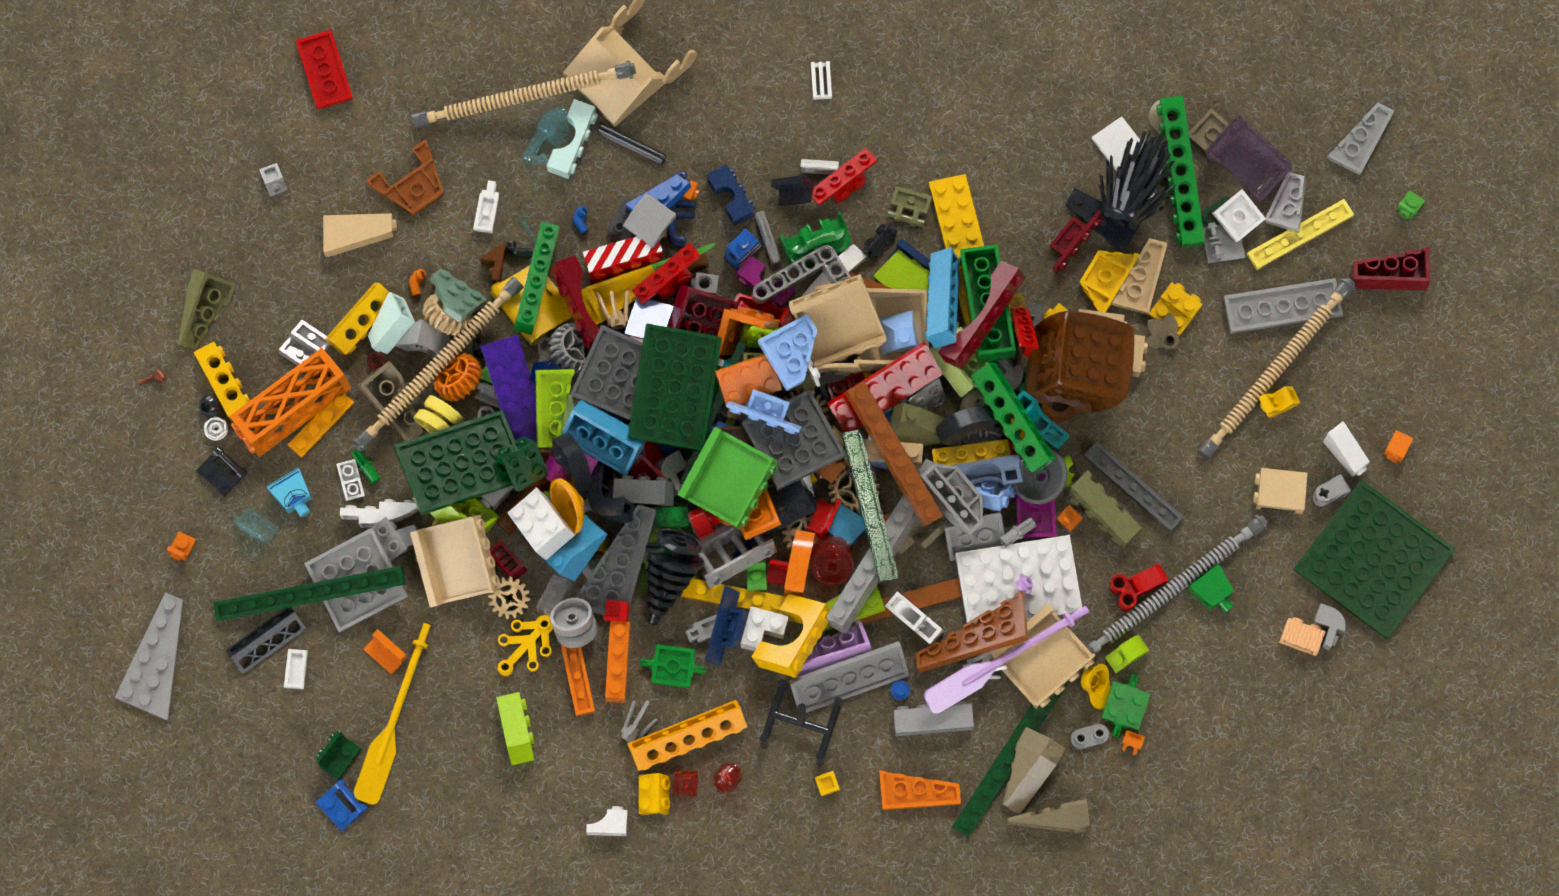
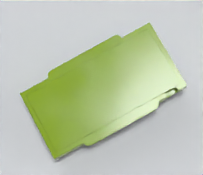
[873,249,930,303]

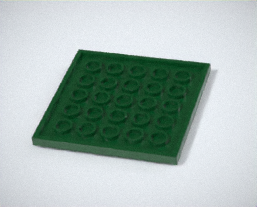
[1293,480,1455,640]

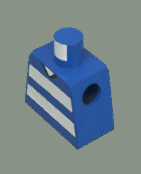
[724,229,762,271]

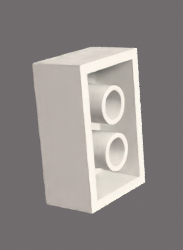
[508,488,575,560]

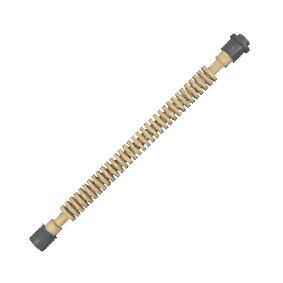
[412,60,636,128]
[352,277,524,453]
[1198,277,1356,460]

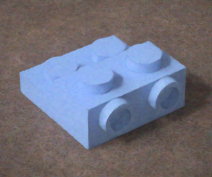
[973,480,1016,511]

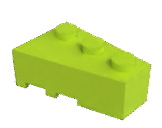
[496,692,535,765]

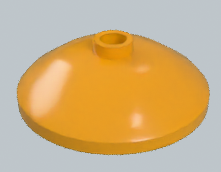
[550,478,585,534]

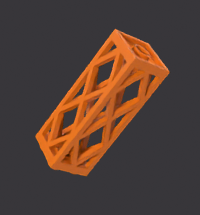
[229,348,351,457]

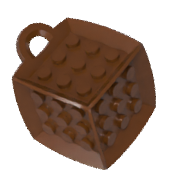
[1026,311,1134,422]

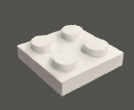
[1212,189,1266,243]

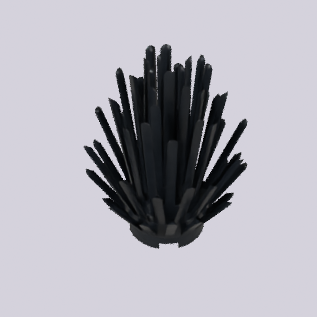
[1099,130,1176,232]

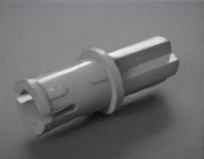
[999,518,1036,548]

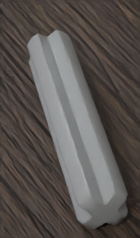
[755,211,781,265]

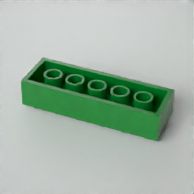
[959,244,1016,363]

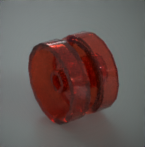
[811,536,854,585]

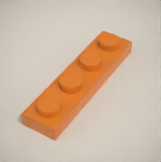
[561,644,595,716]

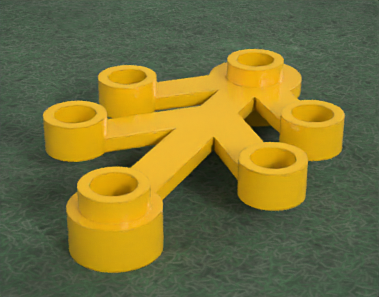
[498,615,554,676]

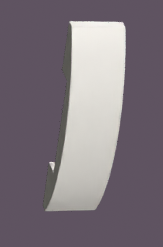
[802,244,867,297]

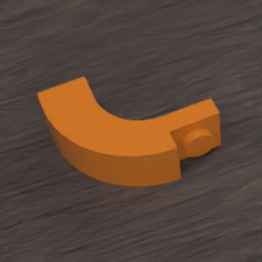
[784,530,815,597]

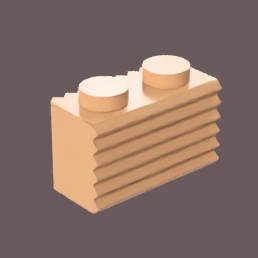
[1279,617,1325,656]

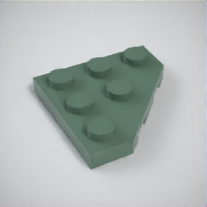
[430,269,487,323]

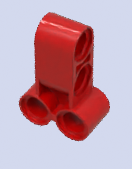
[1109,564,1169,612]

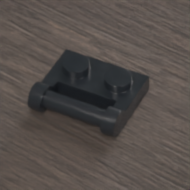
[196,446,248,497]

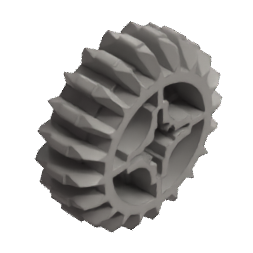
[549,322,589,374]

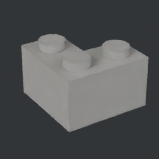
[395,319,451,356]

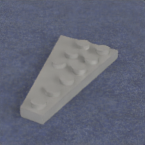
[115,592,184,721]

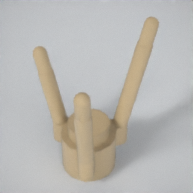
[596,290,629,330]

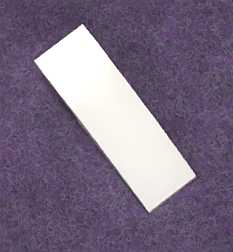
[885,591,944,645]

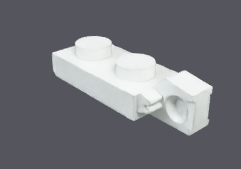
[473,180,499,234]

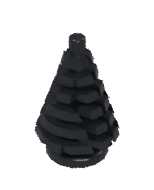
[645,528,705,625]

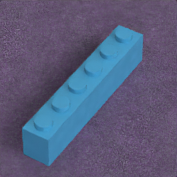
[925,247,959,349]

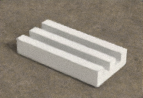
[811,61,832,100]

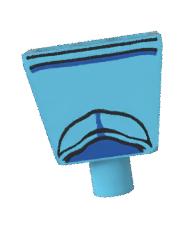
[267,468,312,517]

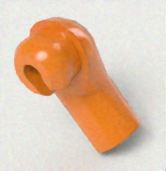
[408,269,426,297]

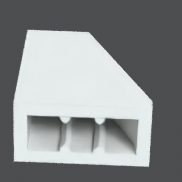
[1323,422,1370,477]

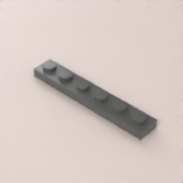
[1084,442,1184,533]

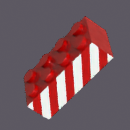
[583,236,663,285]

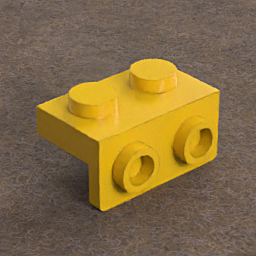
[639,773,670,815]

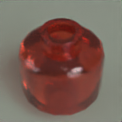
[713,763,742,793]

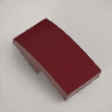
[825,372,865,401]

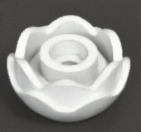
[204,417,228,441]

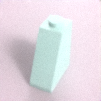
[368,292,415,354]

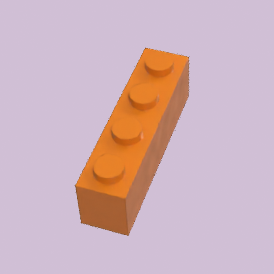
[605,621,631,703]

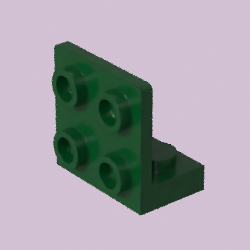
[315,729,361,781]

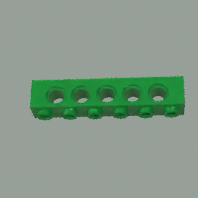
[513,221,560,335]
[971,362,1056,473]

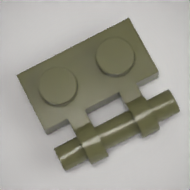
[887,186,932,227]

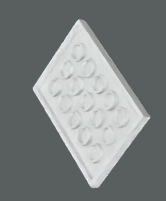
[955,535,1082,623]

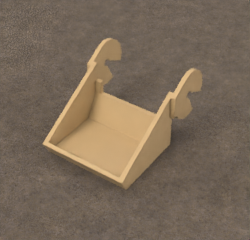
[563,0,697,127]
[814,284,929,375]

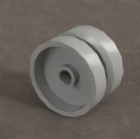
[550,598,598,648]

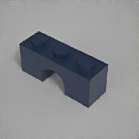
[706,164,756,227]

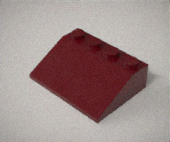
[668,285,739,359]

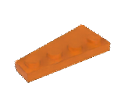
[879,770,961,810]

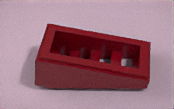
[489,540,527,581]

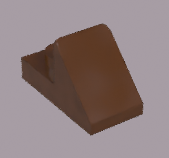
[480,244,506,284]

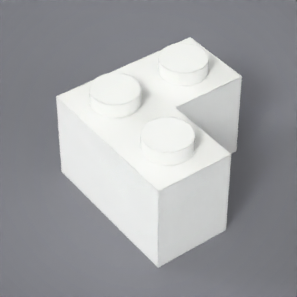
[741,606,789,651]

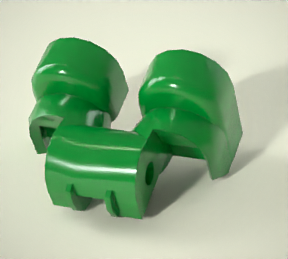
[779,211,851,268]

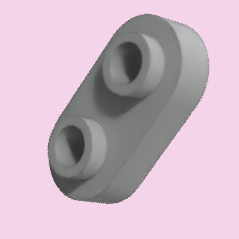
[1070,724,1109,750]

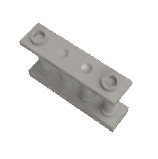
[698,525,777,589]

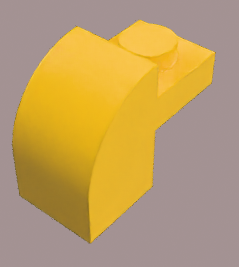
[1259,386,1300,418]

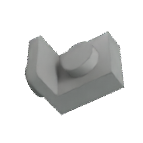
[259,163,287,196]

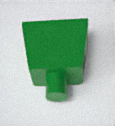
[1188,564,1234,614]

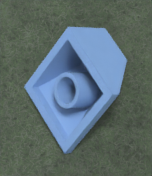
[879,311,919,356]

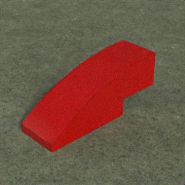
[734,293,793,328]

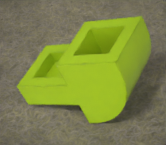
[1105,635,1150,673]

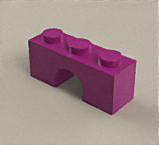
[736,255,795,308]

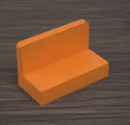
[364,629,407,674]

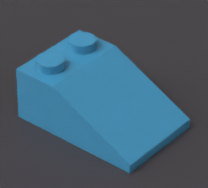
[542,514,608,582]

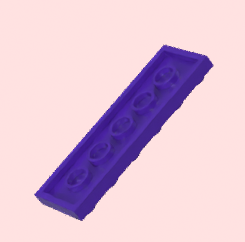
[481,335,537,442]

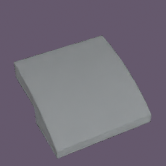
[623,193,676,247]
[278,320,331,366]

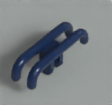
[667,171,695,248]

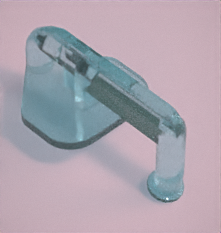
[522,107,569,165]

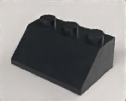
[764,478,817,536]

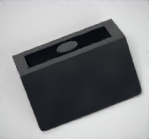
[771,175,813,206]

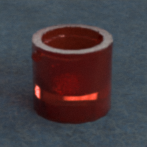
[673,770,698,797]

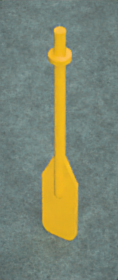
[354,623,431,805]

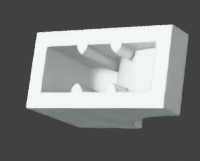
[586,806,628,836]

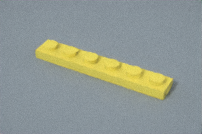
[1247,199,1354,270]

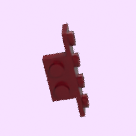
[1050,210,1103,275]

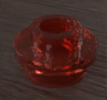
[367,351,386,370]

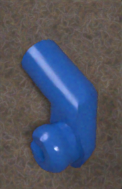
[572,206,589,235]

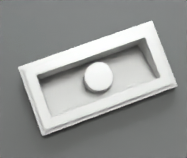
[800,159,839,175]

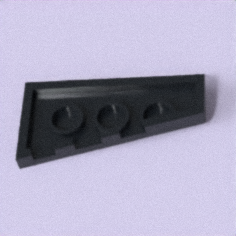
[1065,188,1141,254]

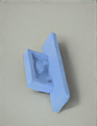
[726,389,802,434]

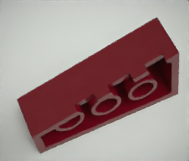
[1350,247,1430,291]

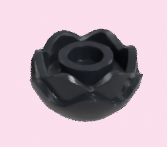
[199,394,221,418]

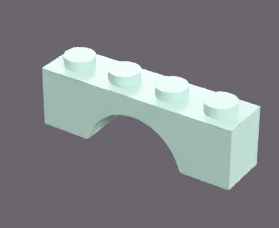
[547,99,598,179]

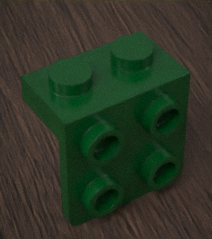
[493,437,548,491]

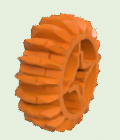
[433,353,482,402]

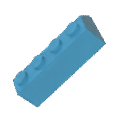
[561,400,646,476]

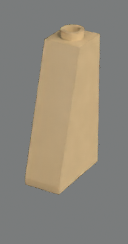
[323,213,397,257]

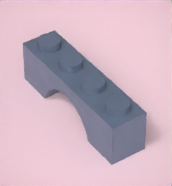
[951,454,1023,485]

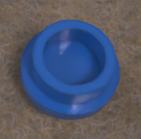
[891,680,910,700]

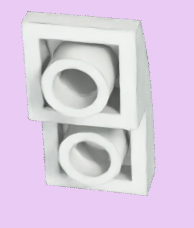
[336,459,365,501]

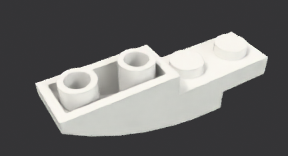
[340,499,419,528]

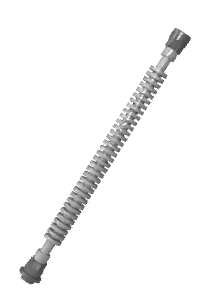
[1085,514,1268,655]

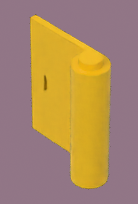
[490,266,572,346]

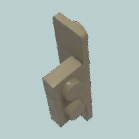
[898,512,950,554]

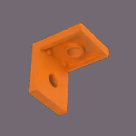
[718,308,780,355]

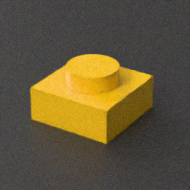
[815,771,840,797]

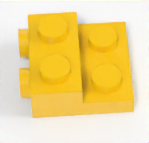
[1148,282,1202,336]

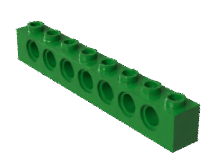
[1156,96,1205,248]

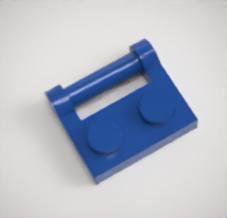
[316,779,368,832]

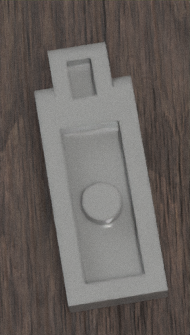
[686,614,717,643]

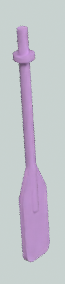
[924,606,1089,714]

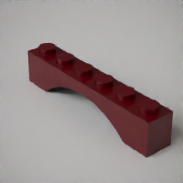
[550,255,600,351]
[938,261,1025,370]

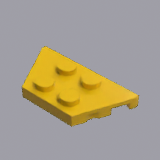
[1079,250,1140,312]

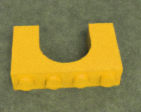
[752,594,830,678]

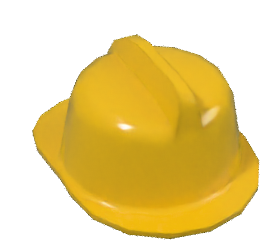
[1081,664,1111,709]

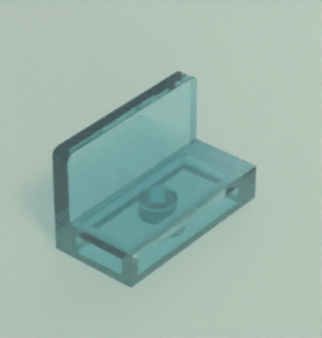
[233,507,279,547]

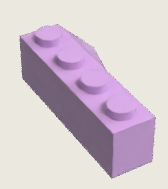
[797,619,872,677]

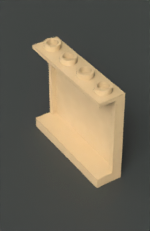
[789,274,887,368]
[410,515,500,607]
[990,603,1096,709]

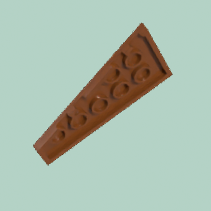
[916,591,1028,673]

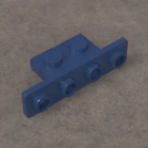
[705,587,749,666]

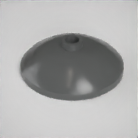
[1012,448,1068,504]

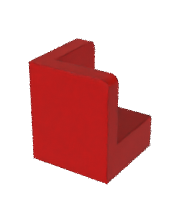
[603,600,630,622]

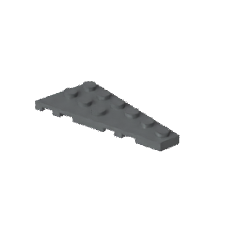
[575,504,657,616]

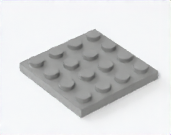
[304,528,408,632]

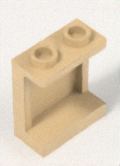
[1253,468,1307,514]

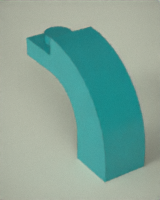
[1018,390,1069,451]

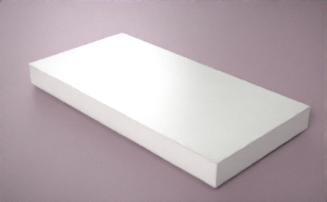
[1091,117,1167,177]

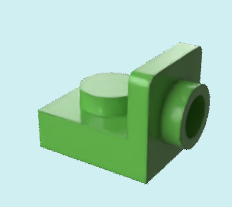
[1396,190,1425,220]
[746,560,767,591]

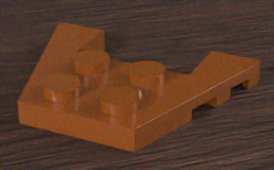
[366,139,444,216]

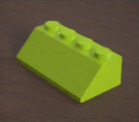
[412,498,500,534]

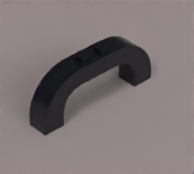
[587,415,634,524]

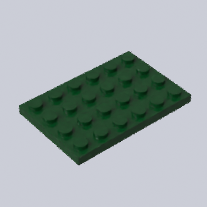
[627,323,722,451]
[393,410,515,516]

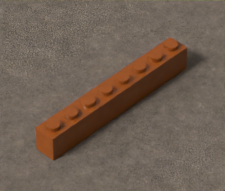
[845,381,943,527]

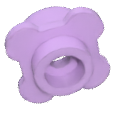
[1015,573,1033,594]

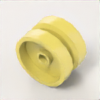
[414,395,464,433]

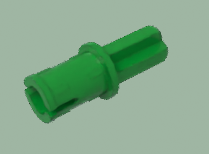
[352,449,381,485]

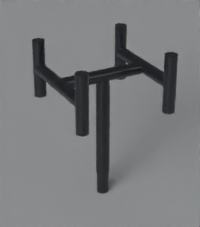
[760,679,842,766]

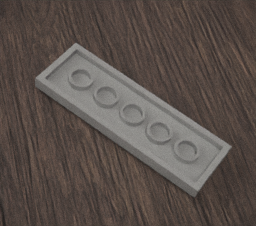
[1223,278,1343,334]
[789,641,909,713]

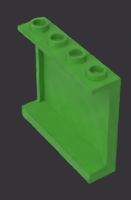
[677,427,778,529]

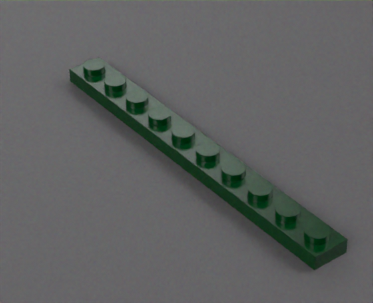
[213,566,406,621]
[952,681,1070,838]

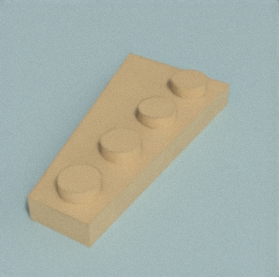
[1112,238,1167,315]

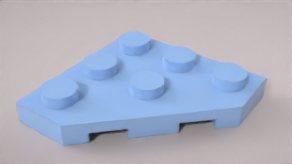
[757,314,817,391]

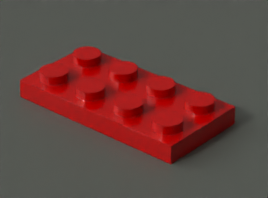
[295,30,353,110]

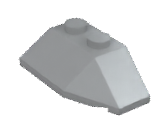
[920,463,984,535]

